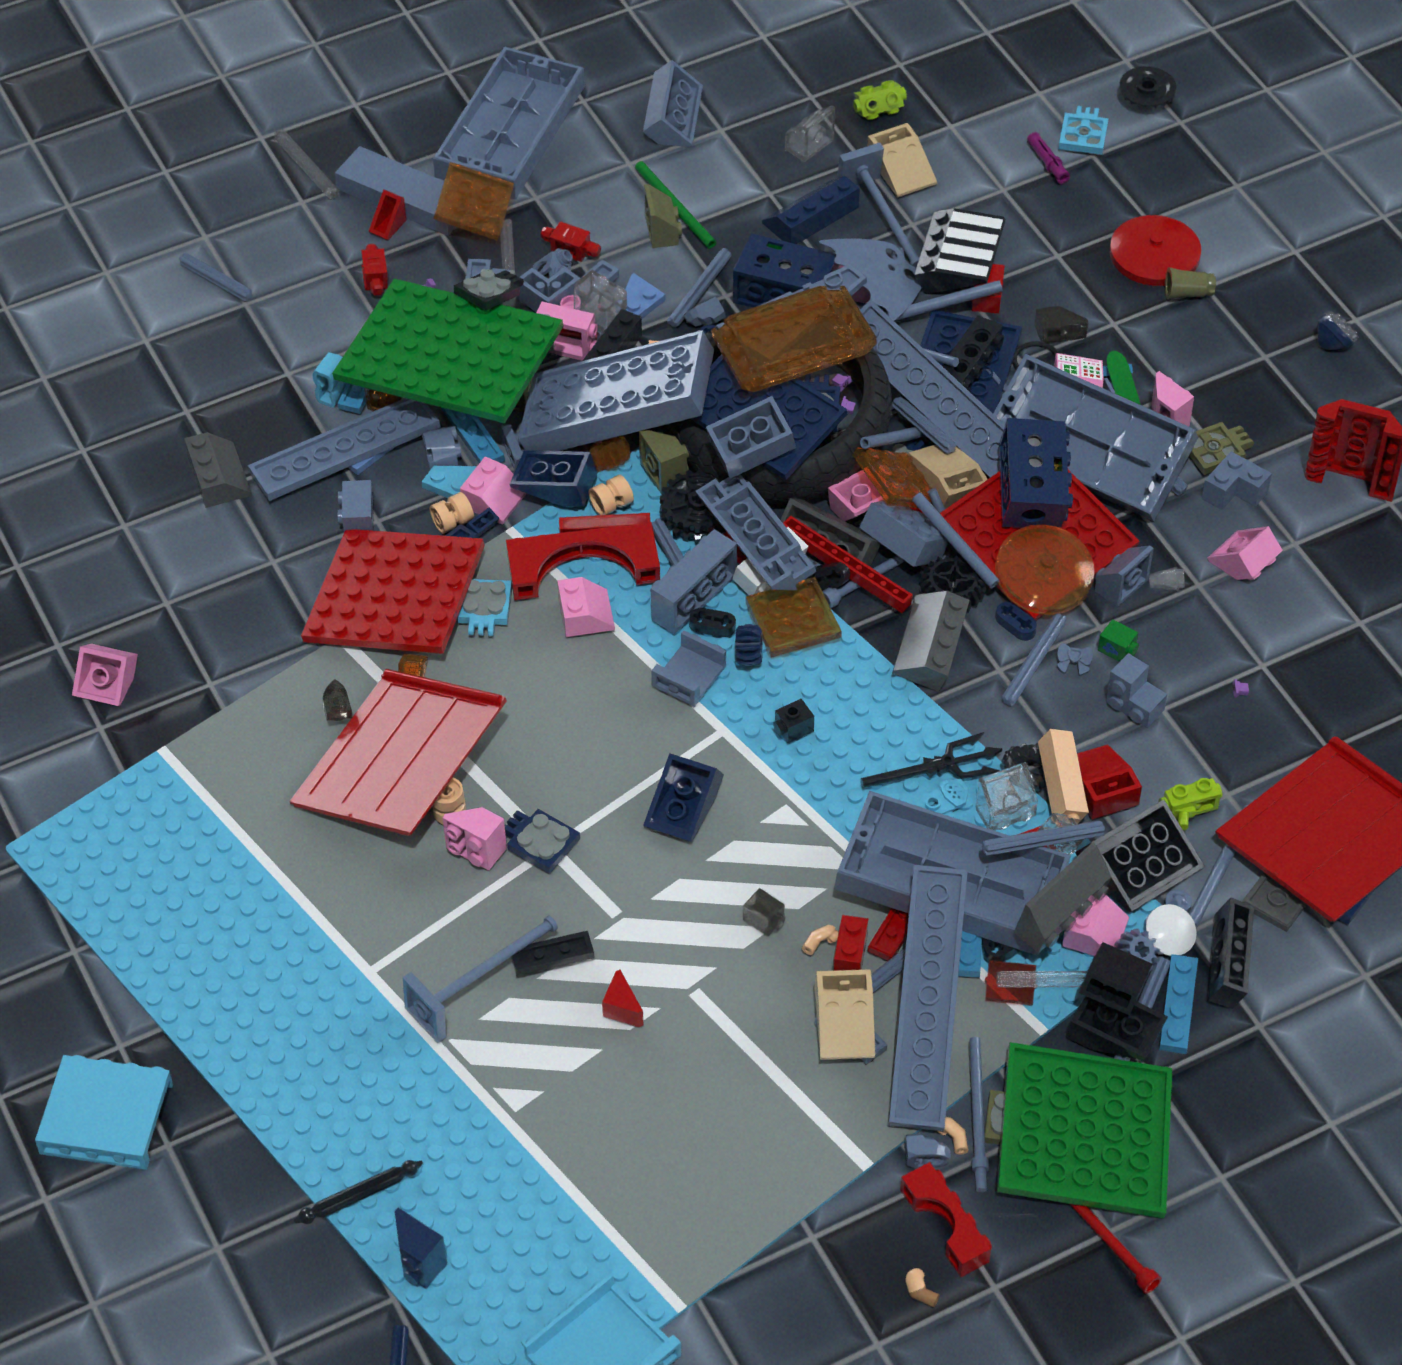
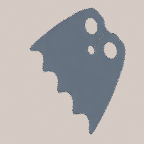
[819,239,922,321]

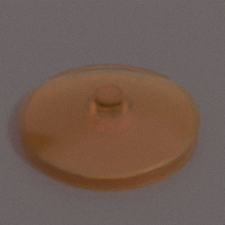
[995,525,1094,615]

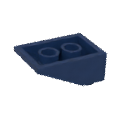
[510,450,598,507]
[643,753,724,842]

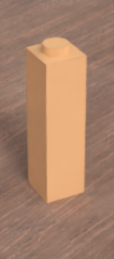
[1038,729,1089,826]

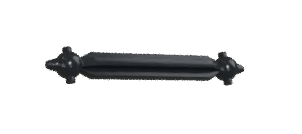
[293,1160,423,1224]

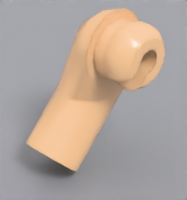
[802,925,839,955]

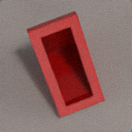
[368,189,407,240]
[602,970,644,1027]

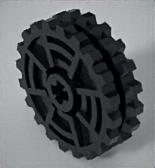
[660,469,726,543]

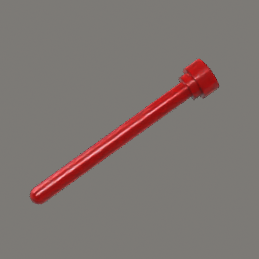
[1070,1204,1162,1294]

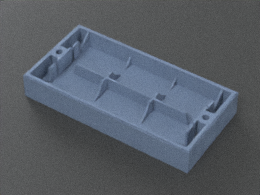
[433,47,585,200]
[518,330,714,451]
[993,354,1198,522]
[834,791,1071,956]

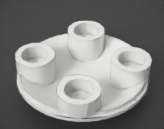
[1146,904,1197,956]

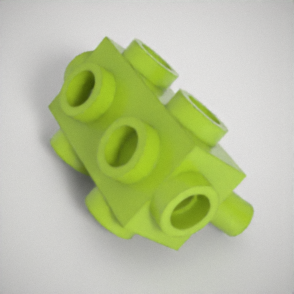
[853,80,907,119]
[1159,778,1223,830]

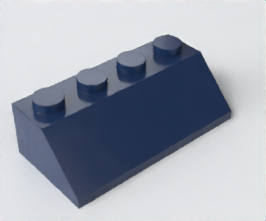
[762,176,860,244]

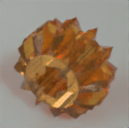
[589,436,631,470]

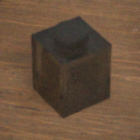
[743,888,786,936]

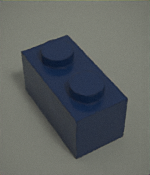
[466,507,499,538]

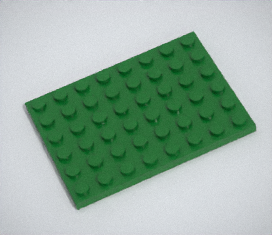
[332,278,563,423]

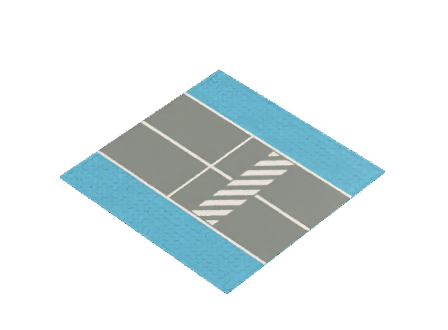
[6,446,1162,1365]

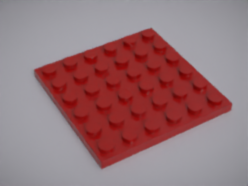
[940,470,1140,621]
[301,529,485,654]

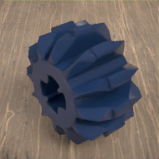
[735,624,763,667]

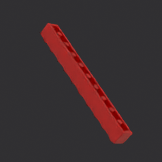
[783,516,913,613]

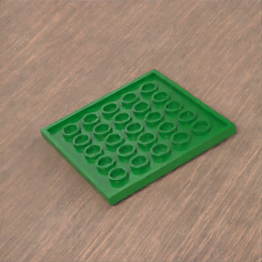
[997,1042,1172,1218]

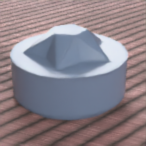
[1164,890,1192,913]

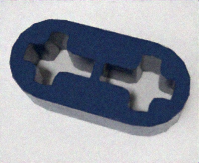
[996,602,1037,641]

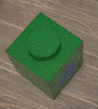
[1098,619,1139,662]

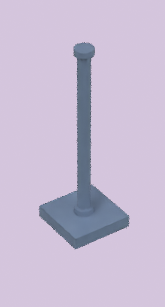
[837,143,920,268]
[402,916,558,1043]

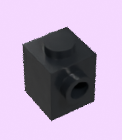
[773,698,814,743]

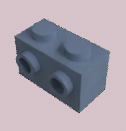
[338,480,373,532]

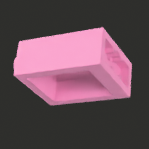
[536,302,598,361]

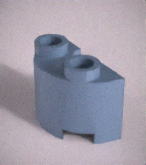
[422,426,462,470]

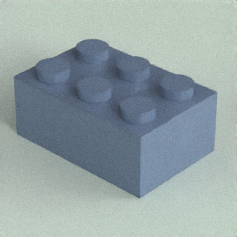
[706,396,796,479]
[859,498,949,567]

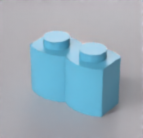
[313,352,346,408]

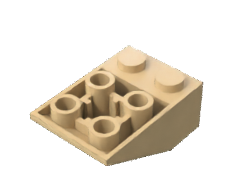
[868,123,937,197]
[908,445,987,508]
[814,970,875,1060]

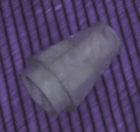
[1149,567,1185,591]

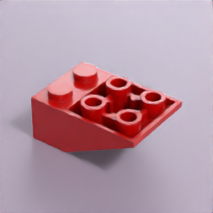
[1077,744,1142,819]

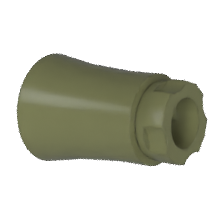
[1165,267,1216,300]

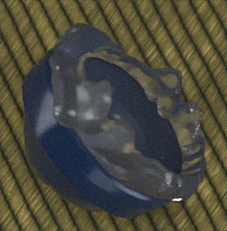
[1317,311,1359,350]

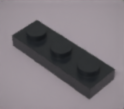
[511,930,595,976]

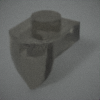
[323,679,352,721]

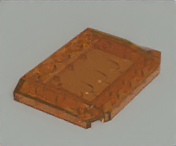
[711,286,877,392]

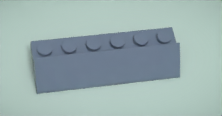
[695,474,816,590]

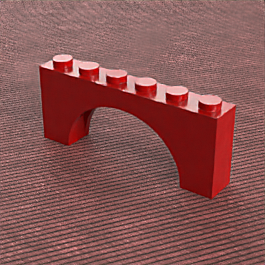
[506,522,660,600]

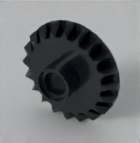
[1119,66,1176,109]

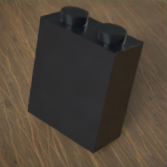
[1079,942,1152,1015]

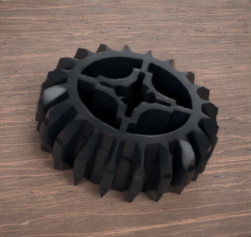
[920,554,987,613]

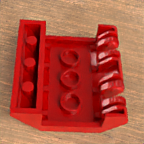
[1304,399,1402,502]

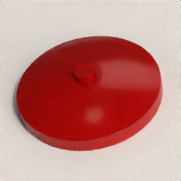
[1110,215,1201,286]

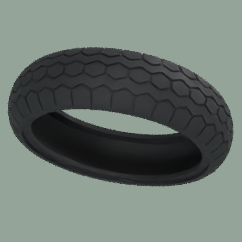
[670,311,892,504]

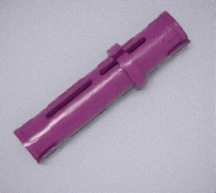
[1027,132,1070,184]

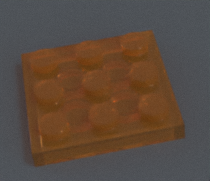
[433,162,514,241]
[852,447,933,508]
[745,577,842,658]

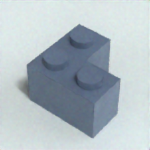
[519,267,582,312]
[1202,452,1272,510]
[1106,653,1167,728]

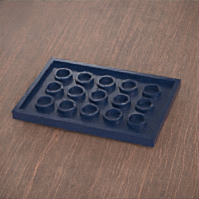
[899,310,1022,416]
[690,340,848,480]

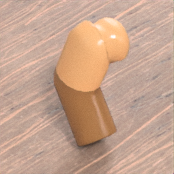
[905,1268,940,1308]

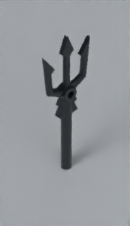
[861,732,1003,788]

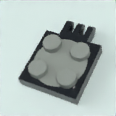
[454,270,524,310]

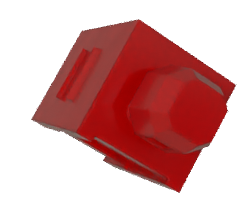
[540,221,601,262]
[361,244,388,295]

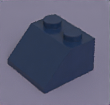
[394,1207,447,1289]

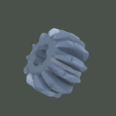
[1115,929,1161,971]

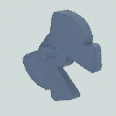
[1057,643,1093,676]

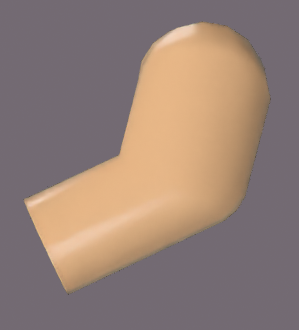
[937,1117,968,1155]

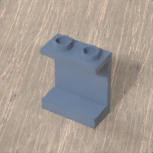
[651,630,726,707]

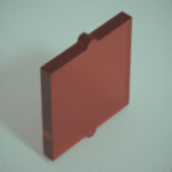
[985,960,1037,1005]

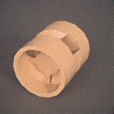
[588,475,634,515]
[429,492,474,534]
[432,777,466,824]

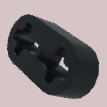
[806,562,851,590]
[690,608,736,637]

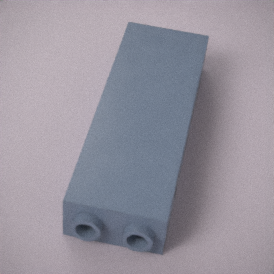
[335,146,473,236]

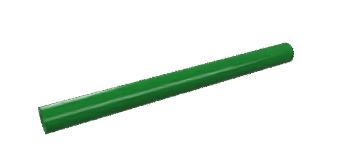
[635,161,716,249]

